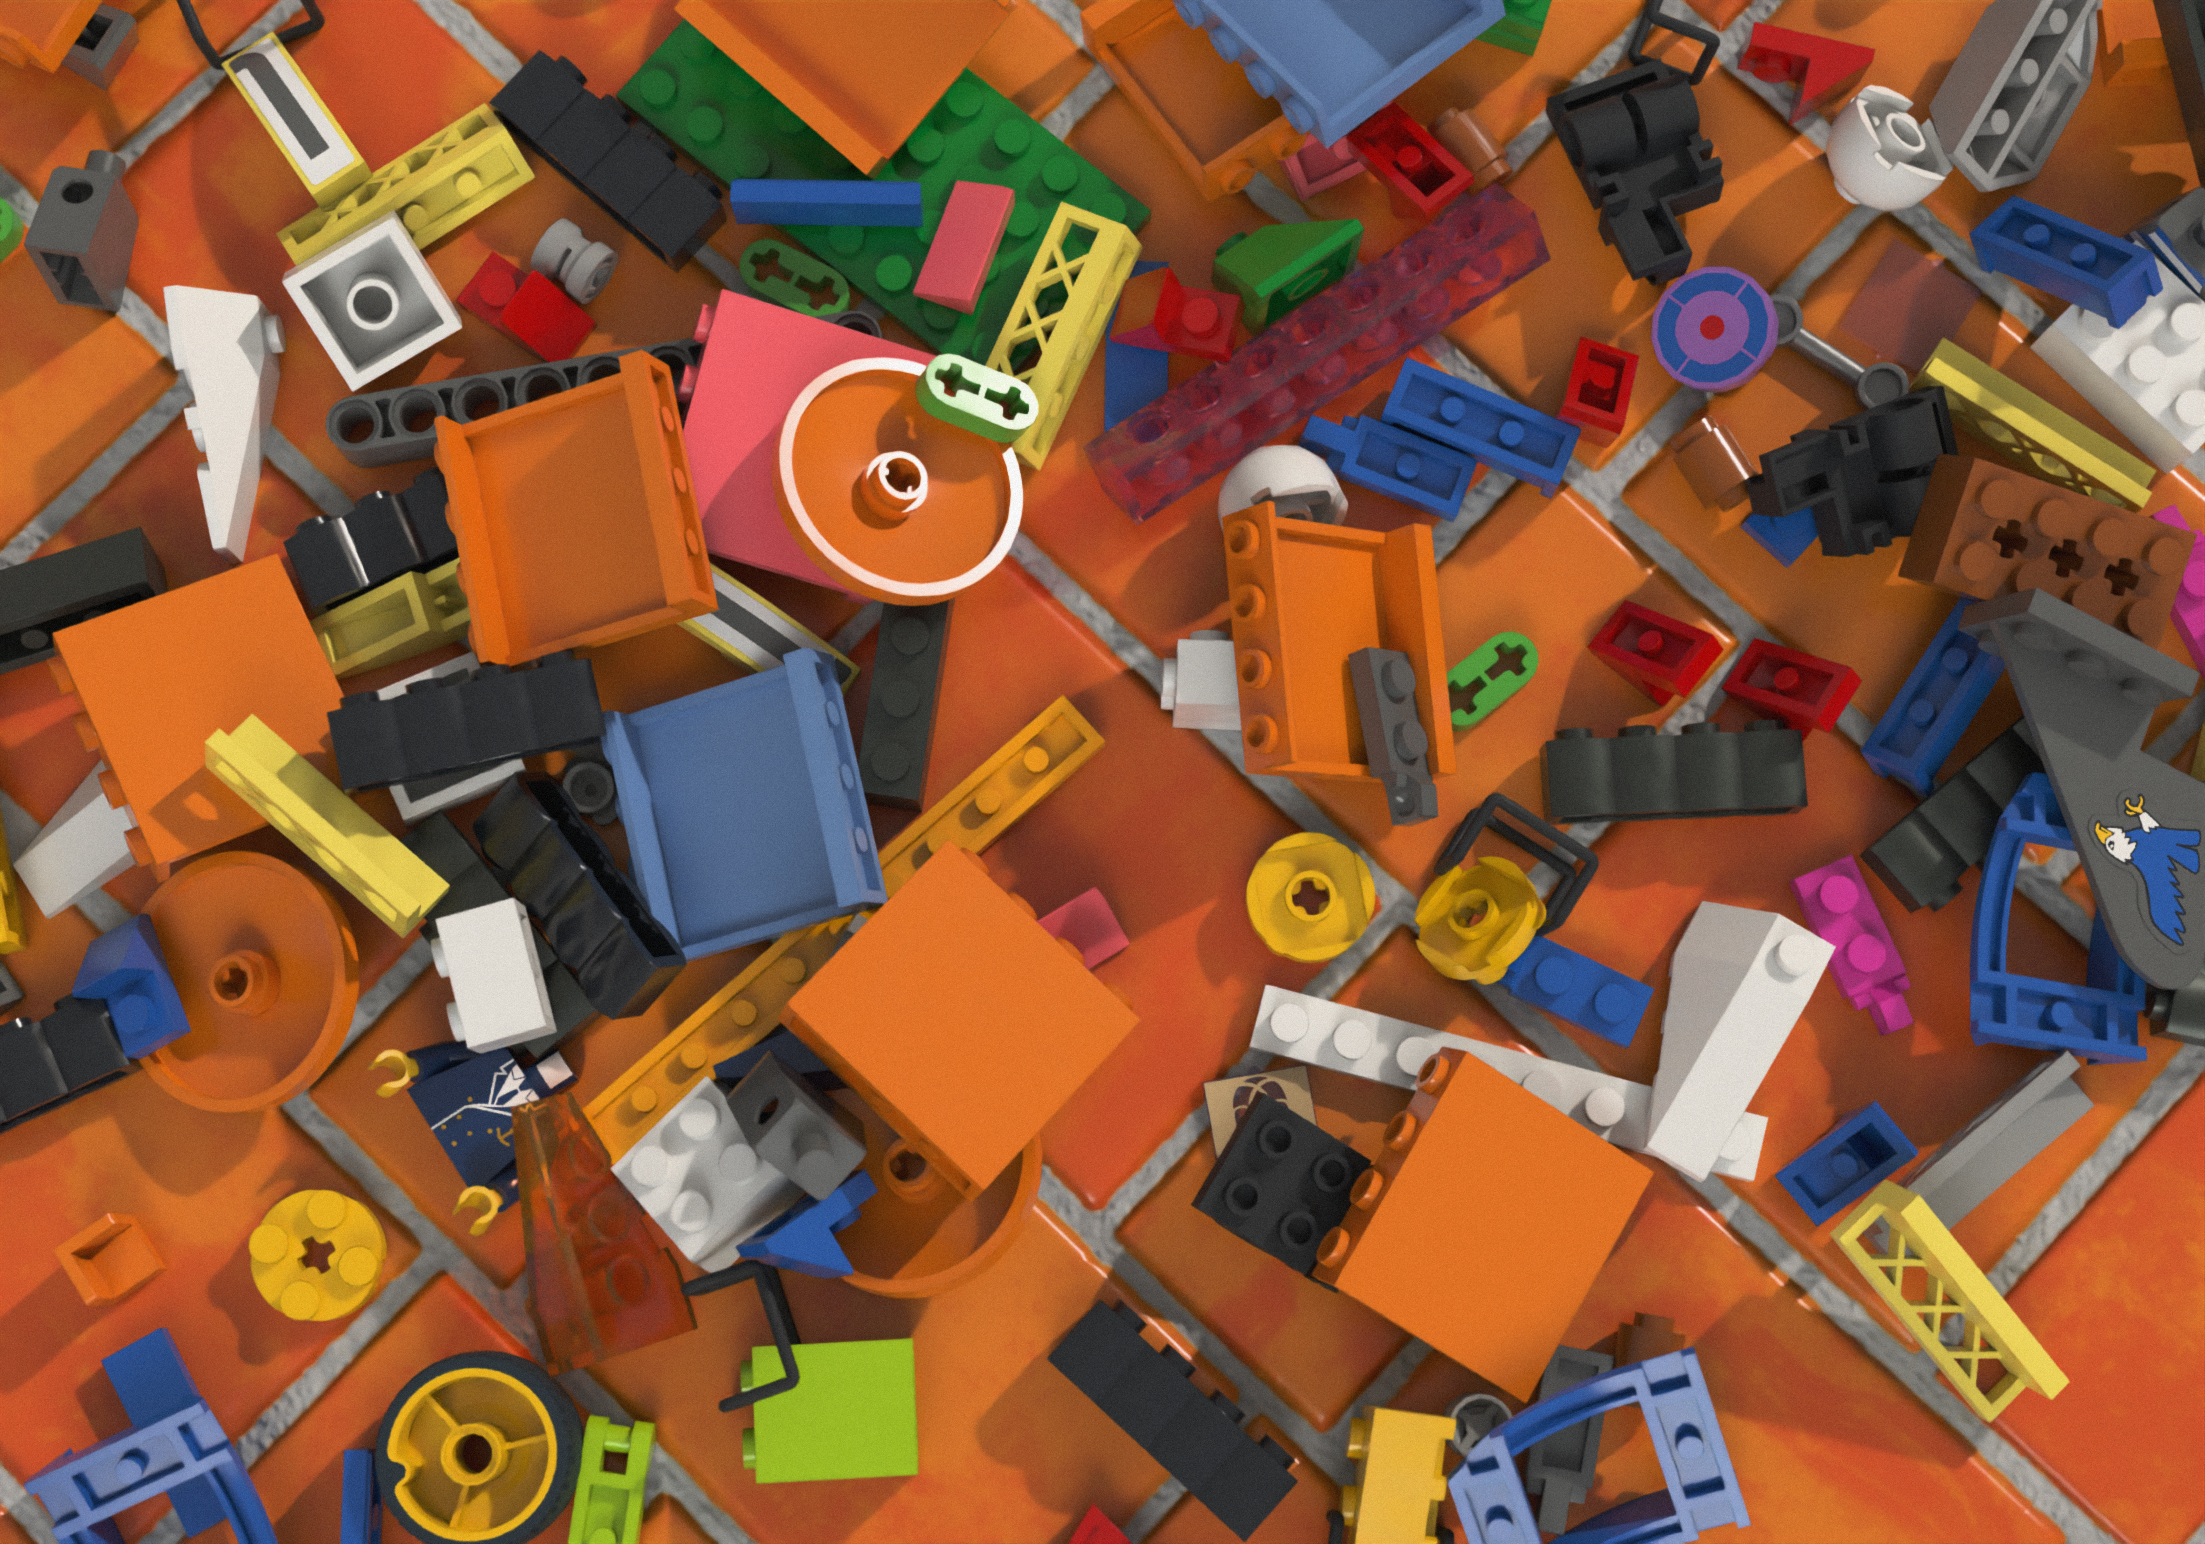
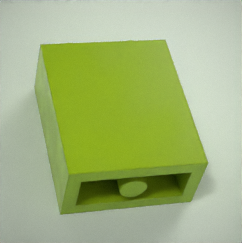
[740,1338,919,1484]

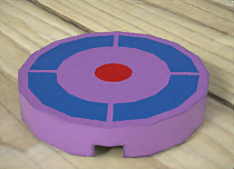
[1651,267,1779,392]

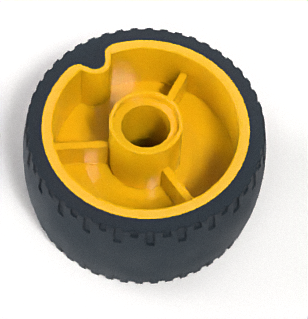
[375,1351,584,1544]

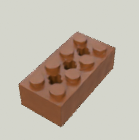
[1898,454,2197,650]

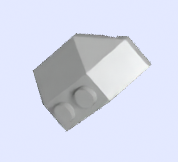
[1929,0,2103,192]

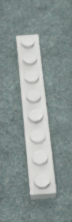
[1248,984,1768,1182]

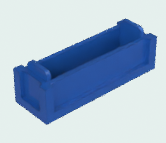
[1969,195,2163,329]
[1380,357,1582,499]
[1861,597,2006,797]

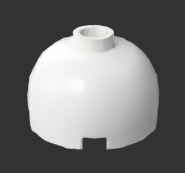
[1826,85,1954,211]
[1217,445,1348,531]

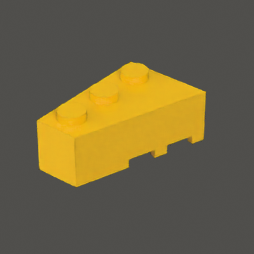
[1338,1405,1457,1544]

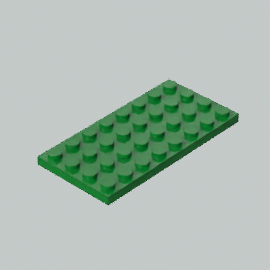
[616,19,1151,376]

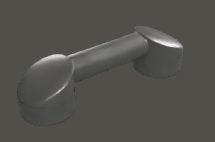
[1770,294,1909,411]

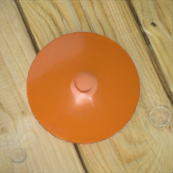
[771,358,1023,606]
[138,851,359,1113]
[792,1088,1042,1298]

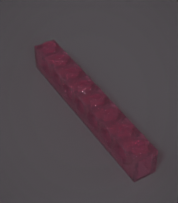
[1082,183,1551,526]

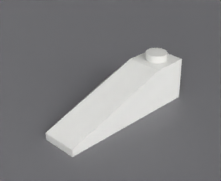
[163,285,287,564]
[13,759,136,919]
[1643,901,1836,1183]

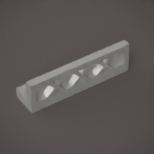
[1863,1051,2095,1269]

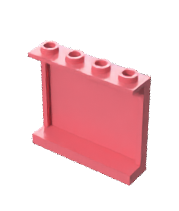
[676,289,937,606]

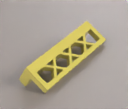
[276,103,535,266]
[985,201,1143,471]
[1909,337,2157,513]
[205,714,450,938]
[1829,1179,2070,1423]

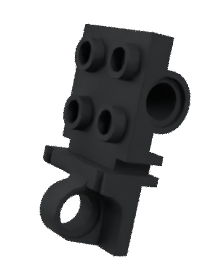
[1545,58,1724,286]
[1745,386,1959,557]
[1191,1092,1374,1293]

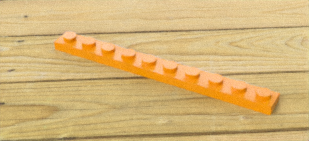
[573,695,1105,1166]

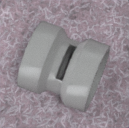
[530,218,619,304]
[1442,1392,1512,1457]

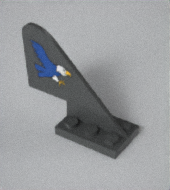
[1957,587,2205,990]

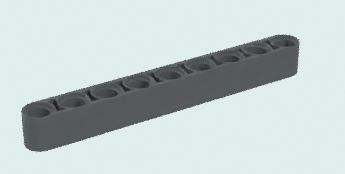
[325,311,883,468]

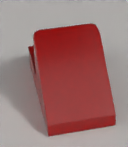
[1737,22,1875,125]
[1346,102,1474,219]
[456,251,597,363]
[1109,267,1245,363]
[1553,336,1639,448]
[1587,599,1724,707]
[1721,638,1862,742]

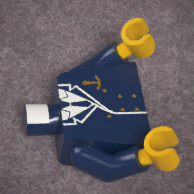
[367,1040,579,1236]

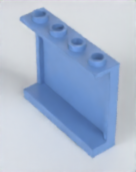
[1173,0,1506,148]
[602,647,888,962]

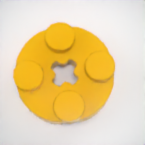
[1245,832,1375,963]
[1414,856,1547,985]
[249,1190,387,1321]

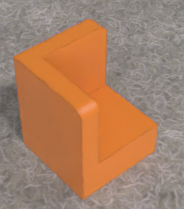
[53,1212,167,1306]

